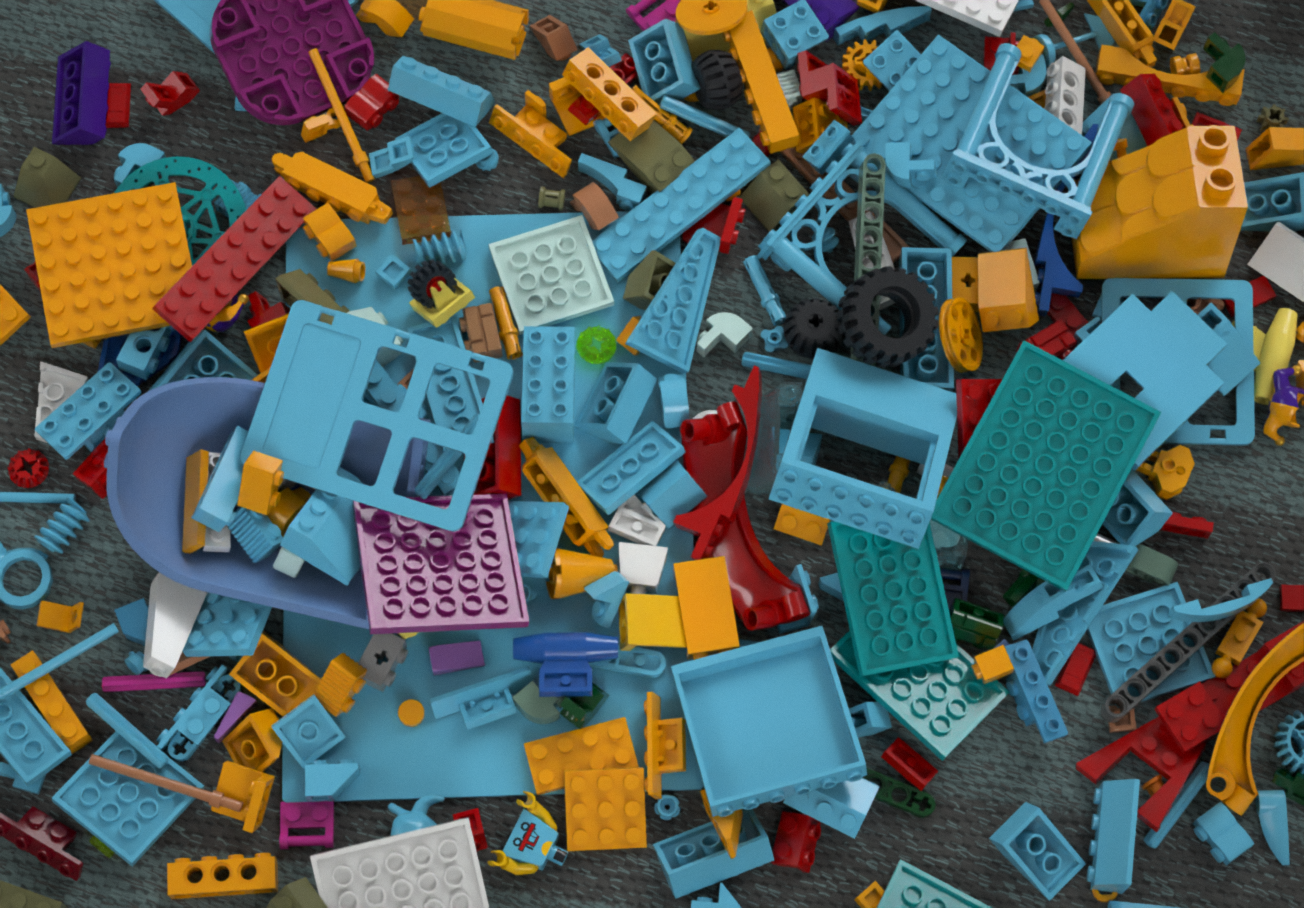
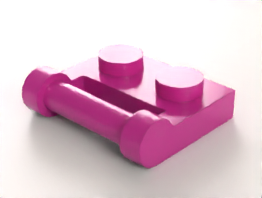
[626,0,680,31]
[279,801,334,850]

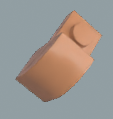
[570,182,619,230]

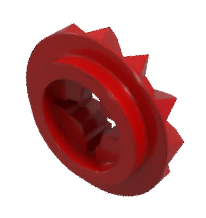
[7,448,49,488]

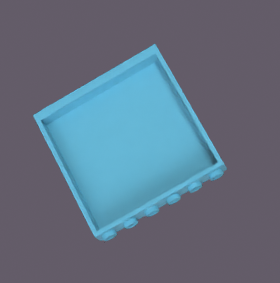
[671,626,867,817]

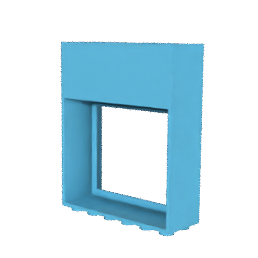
[769,348,957,549]

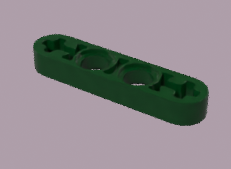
[865,768,936,818]

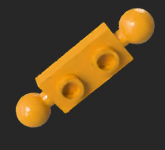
[1211,598,1267,678]

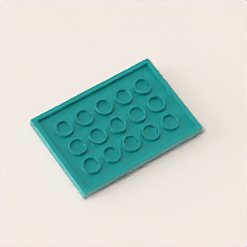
[827,521,959,677]
[830,631,1009,761]

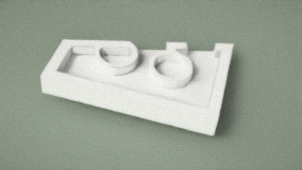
[35,361,89,443]

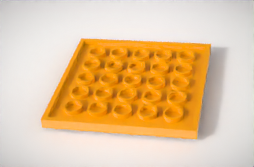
[26,182,192,348]

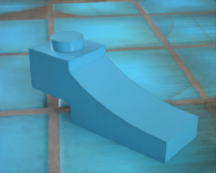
[578,153,647,211]

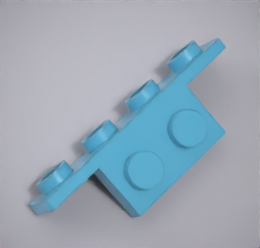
[156,664,231,751]
[430,666,534,730]

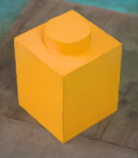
[971,645,1014,684]

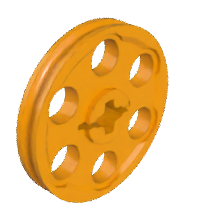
[939,297,983,373]

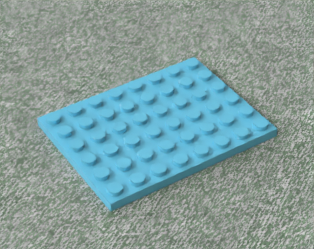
[851,34,1092,252]

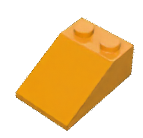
[978,247,1039,332]
[229,631,322,716]

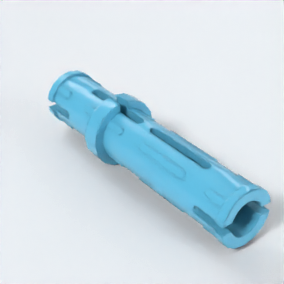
[743,255,786,326]

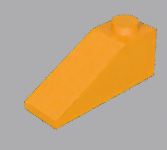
[700,789,743,859]

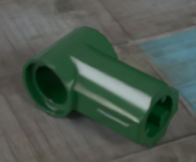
[1003,569,1045,607]

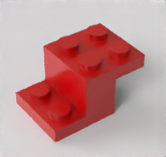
[797,50,862,126]

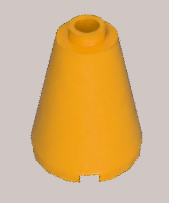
[546,548,618,599]

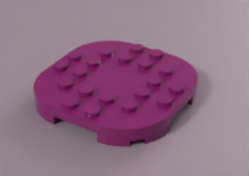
[210,0,374,125]

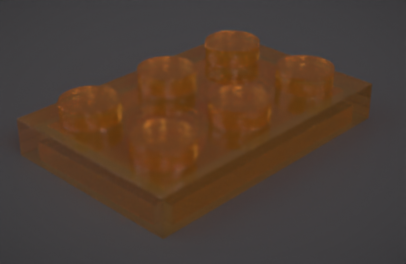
[391,176,451,245]

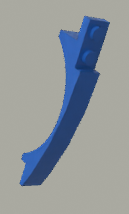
[1034,124,1098,316]

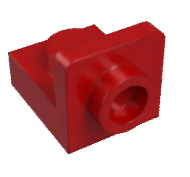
[452,808,488,852]

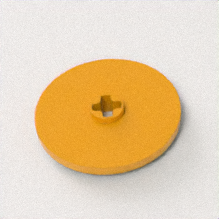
[675,0,748,35]

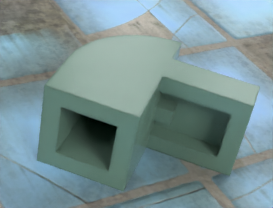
[512,681,565,724]

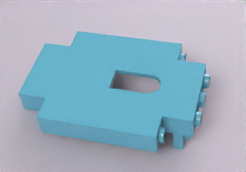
[1063,291,1227,471]

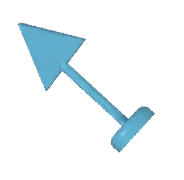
[1034,13,1115,67]

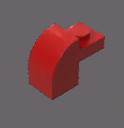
[140,71,200,116]
[247,291,290,328]

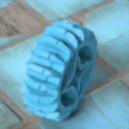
[1274,710,1304,774]

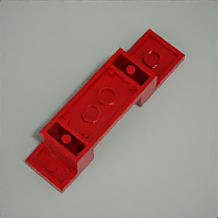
[1154,621,1304,753]

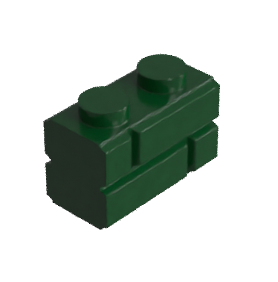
[949,598,1004,649]

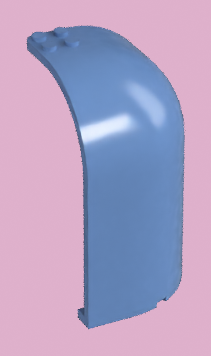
[104,377,431,629]

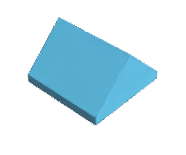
[638,460,708,530]

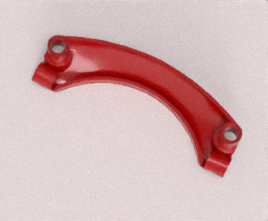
[680,401,810,630]

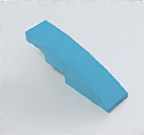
[833,6,932,46]

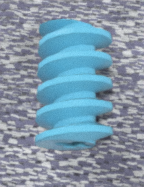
[412,230,466,266]
[34,497,90,554]

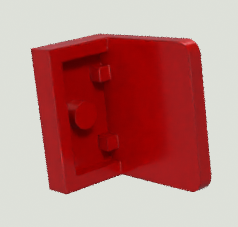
[682,197,746,254]

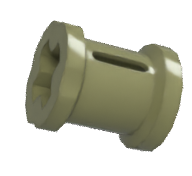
[538,186,566,211]

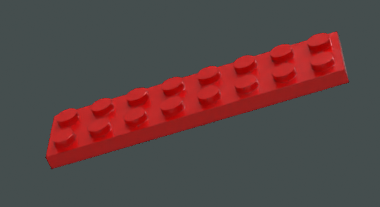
[152,176,316,343]

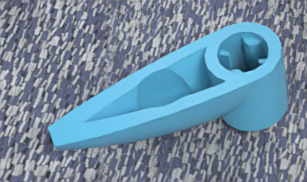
[1255,790,1290,865]

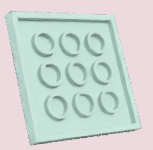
[489,215,614,335]

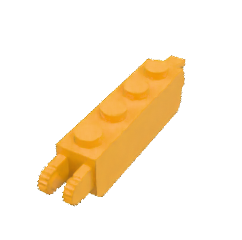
[1087,0,1157,68]
[271,152,393,224]
[519,437,614,557]

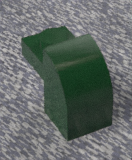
[1203,32,1246,93]
[560,682,609,729]

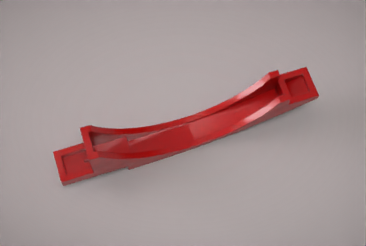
[673,365,762,561]

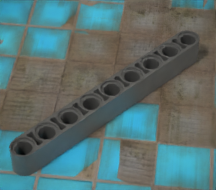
[1101,562,1276,723]

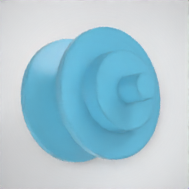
[812,227,839,253]

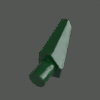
[1044,2,1074,27]

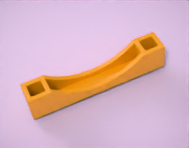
[1095,44,1245,106]

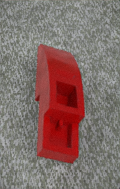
[568,53,638,125]

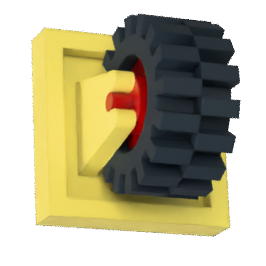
[408,259,475,328]

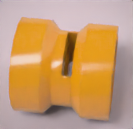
[1170,53,1200,75]

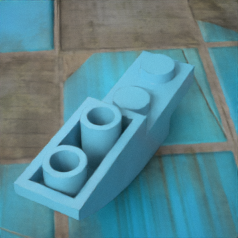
[1003,565,1103,641]

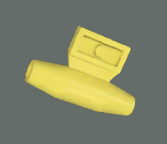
[1232,308,1298,405]

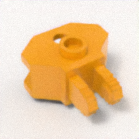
[1136,445,1195,500]

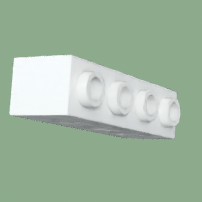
[1044,56,1086,135]

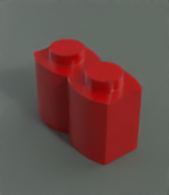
[344,74,399,131]

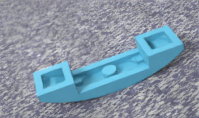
[1168,578,1273,622]

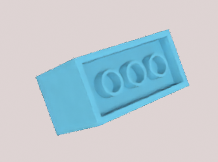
[521,326,575,443]

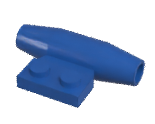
[513,632,618,697]

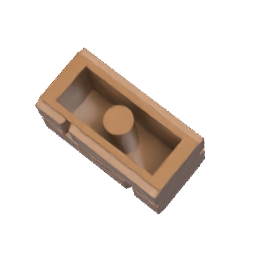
[459,303,503,363]

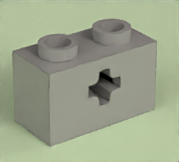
[358,634,408,692]

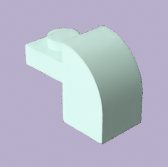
[696,312,753,357]

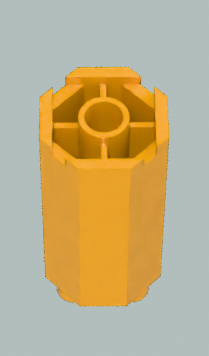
[419,0,529,60]

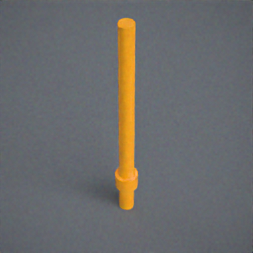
[308,48,375,183]

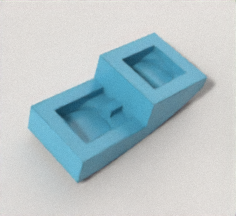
[579,34,622,67]
[369,136,415,178]

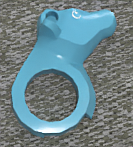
[0,541,53,610]

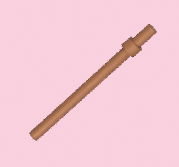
[1039,0,1111,105]
[89,754,244,812]

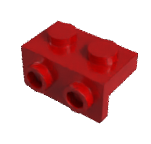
[770,812,821,873]

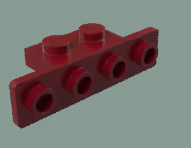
[0,806,83,881]

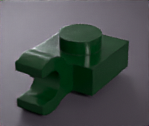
[1272,766,1304,806]

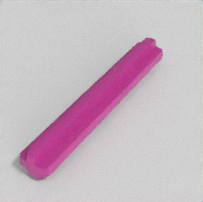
[102,671,206,692]

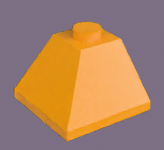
[222,708,282,772]

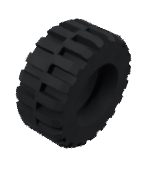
[837,266,939,367]

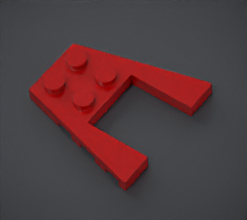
[1076,717,1206,832]

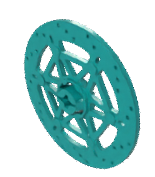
[114,157,247,266]

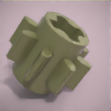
[1256,104,1289,131]

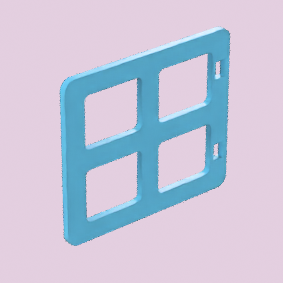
[1102,278,1255,446]

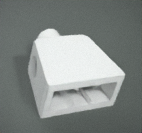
[619,542,668,594]

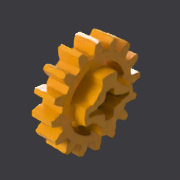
[841,39,882,91]

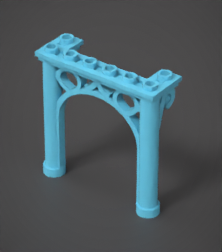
[940,43,1134,239]
[757,139,967,335]

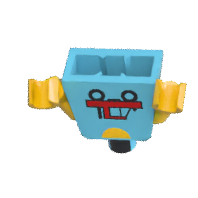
[488,791,568,875]

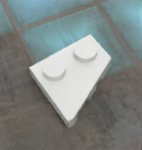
[608,494,666,546]

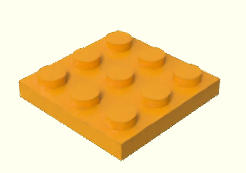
[564,767,647,851]

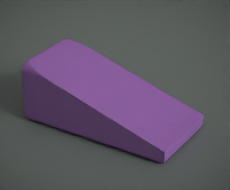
[428,640,485,676]
[214,691,257,743]

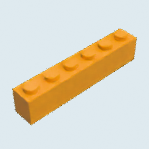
[722,10,799,154]

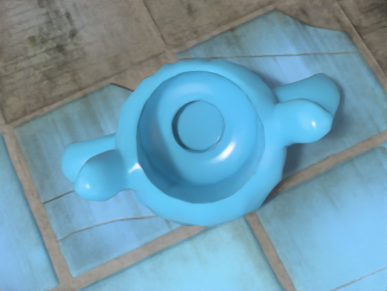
[388,795,445,836]

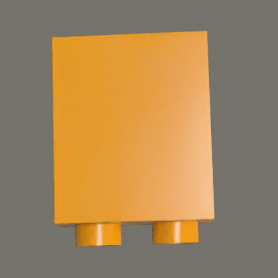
[1071,125,1248,279]

